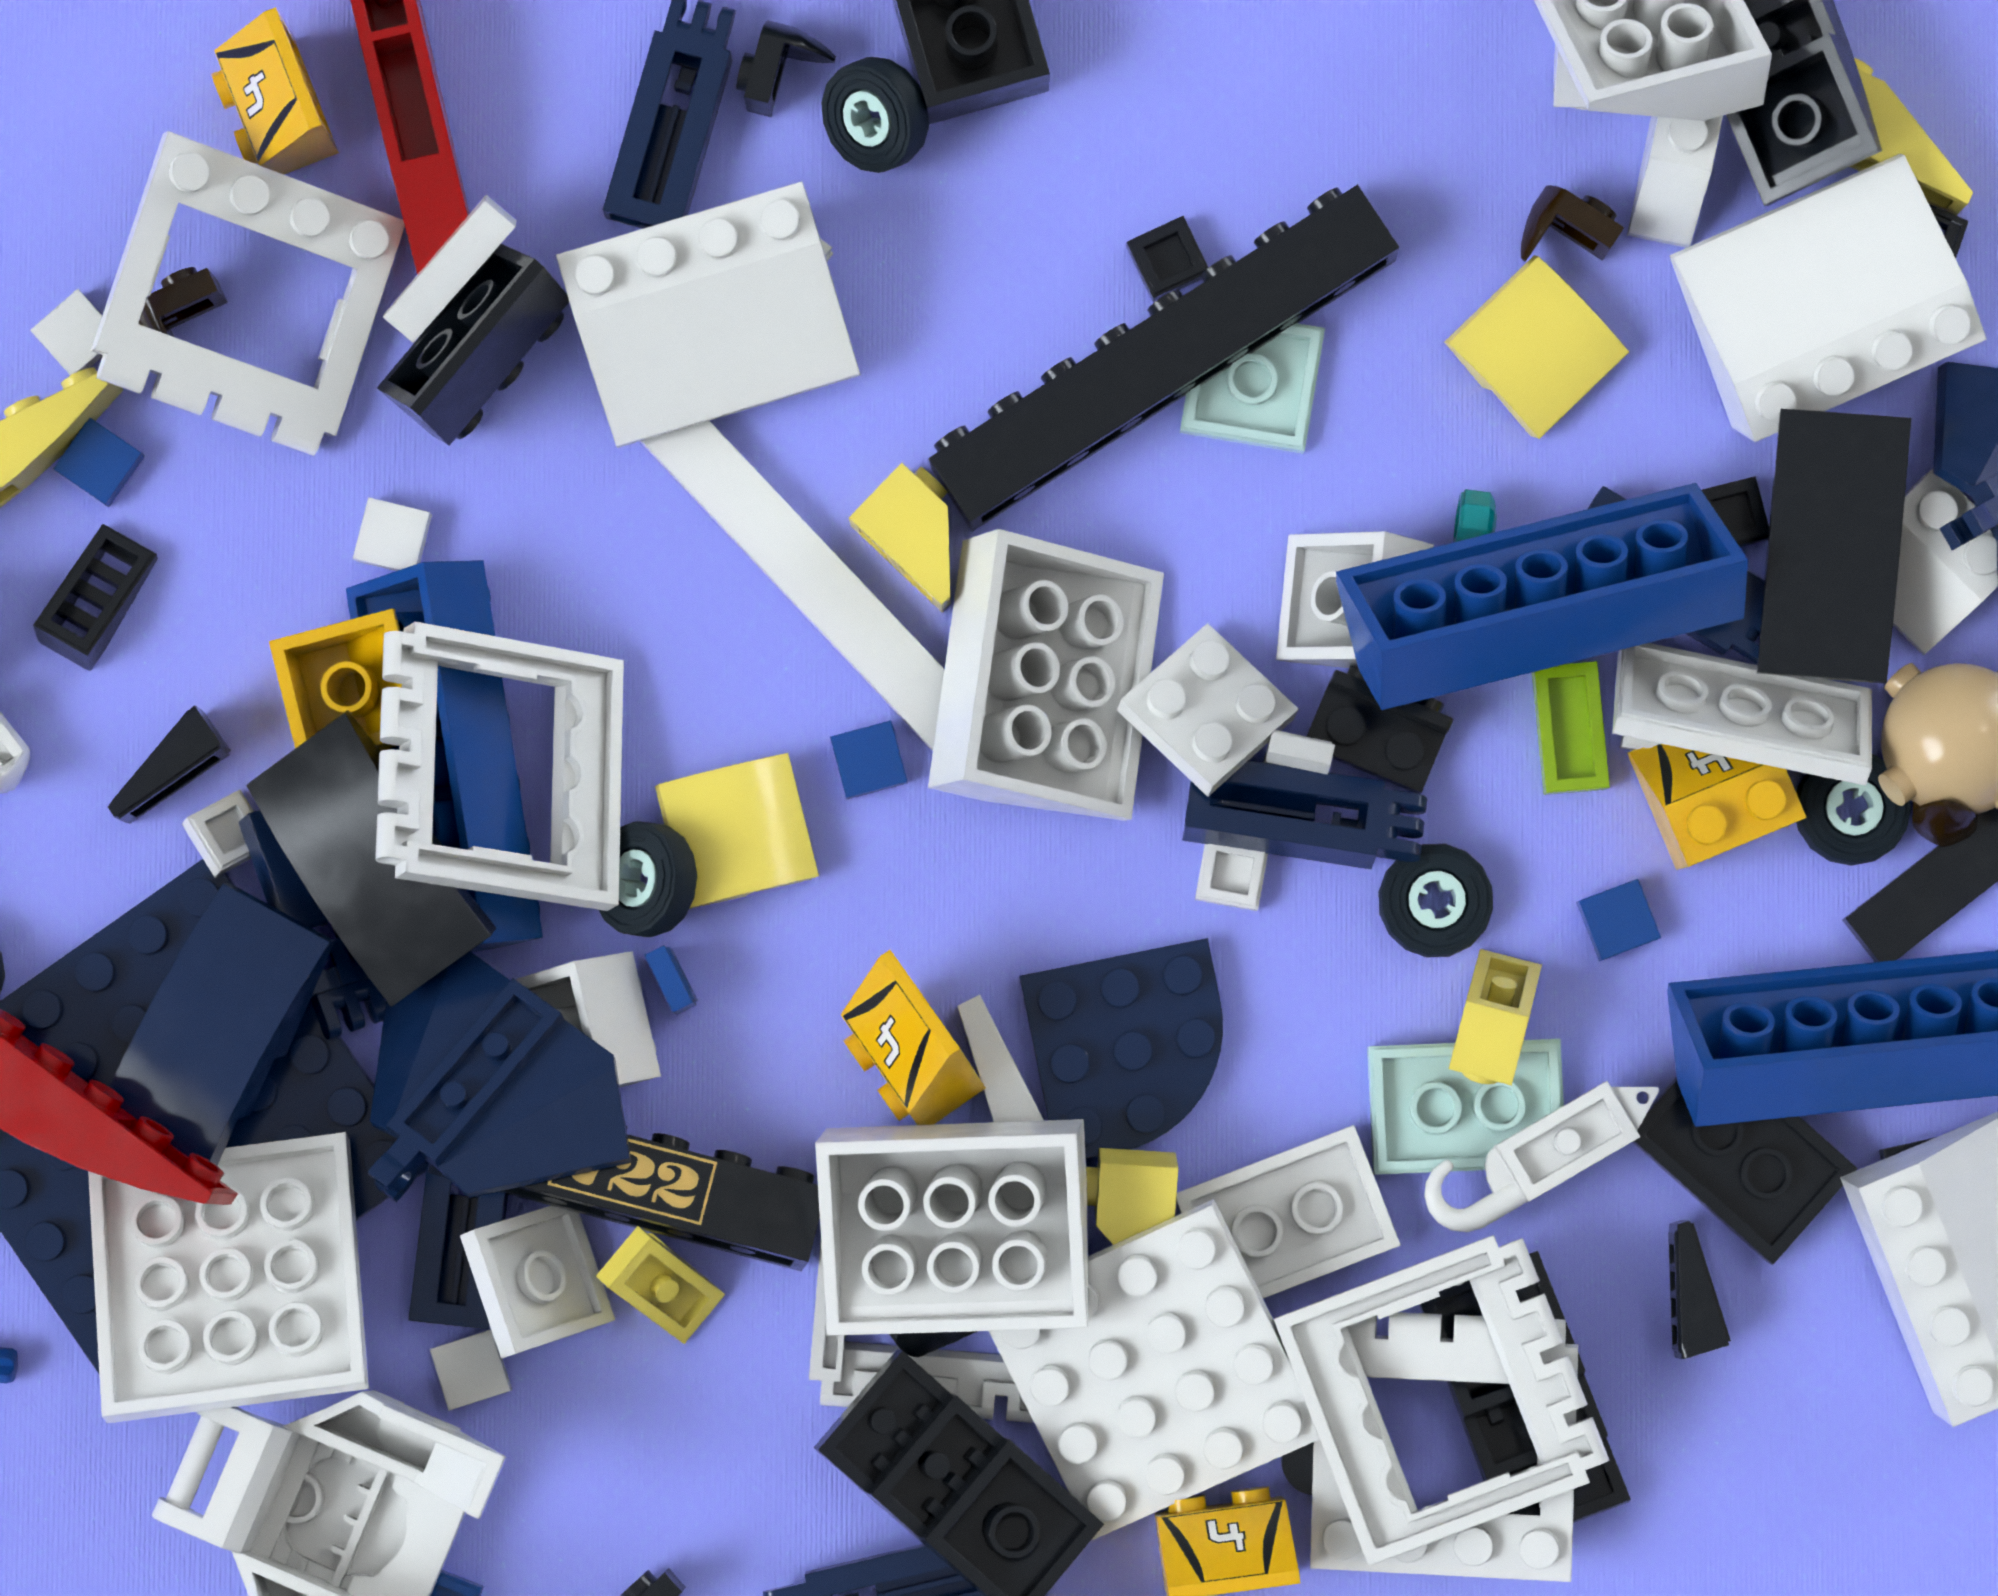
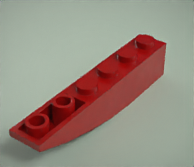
[350,0,470,274]
[0,1009,238,1205]

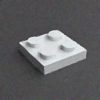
[1117,623,1299,797]
[460,1206,615,1359]

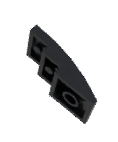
[1726,0,1882,206]
[1757,408,1911,684]
[246,710,496,1007]
[1419,1251,1631,1523]
[814,1349,1104,1596]

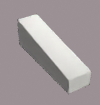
[383,195,517,343]
[957,995,1044,1122]

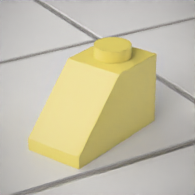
[849,463,951,613]
[1449,949,1542,1086]
[1086,1148,1179,1245]

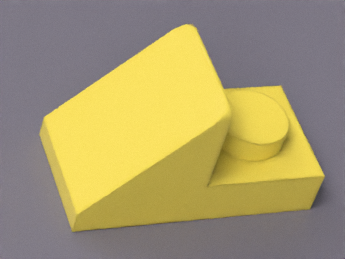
[596,1226,725,1344]

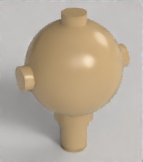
[1878,663,1998,814]

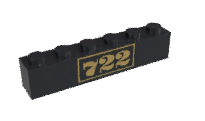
[427,1126,820,1272]

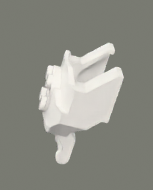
[151,1390,506,1596]

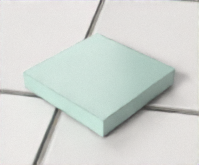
[1180,323,1325,454]

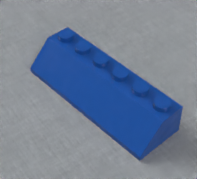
[1336,483,1748,710]
[346,560,543,952]
[1667,950,1998,1127]

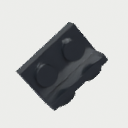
[1306,666,1454,794]

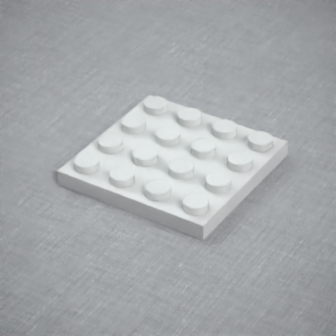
[88,1132,369,1424]
[989,1199,1319,1540]

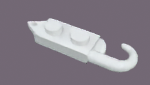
[1424,1081,1659,1232]

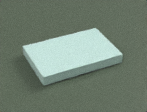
[1367,1038,1564,1175]

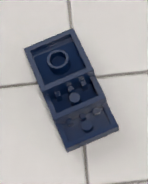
[110,883,335,1166]

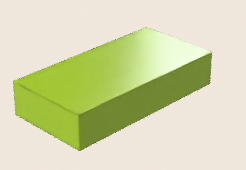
[1532,661,1610,795]

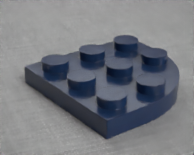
[1019,938,1223,1159]

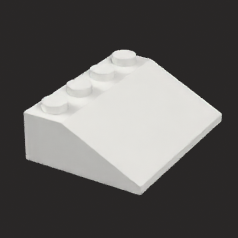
[1534,0,1772,121]
[1669,153,1987,442]
[556,181,861,448]
[928,529,1164,821]
[1840,1112,1998,1427]
[815,1119,1088,1336]

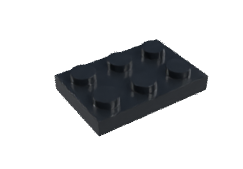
[1632,1077,1858,1265]

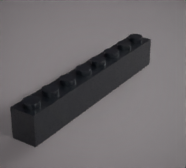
[929,184,1399,532]

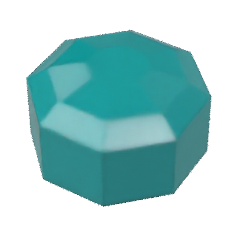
[1453,489,1497,542]

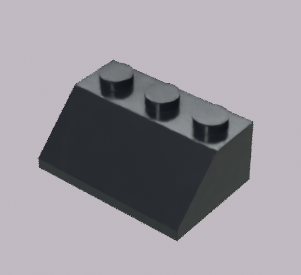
[377,244,569,446]

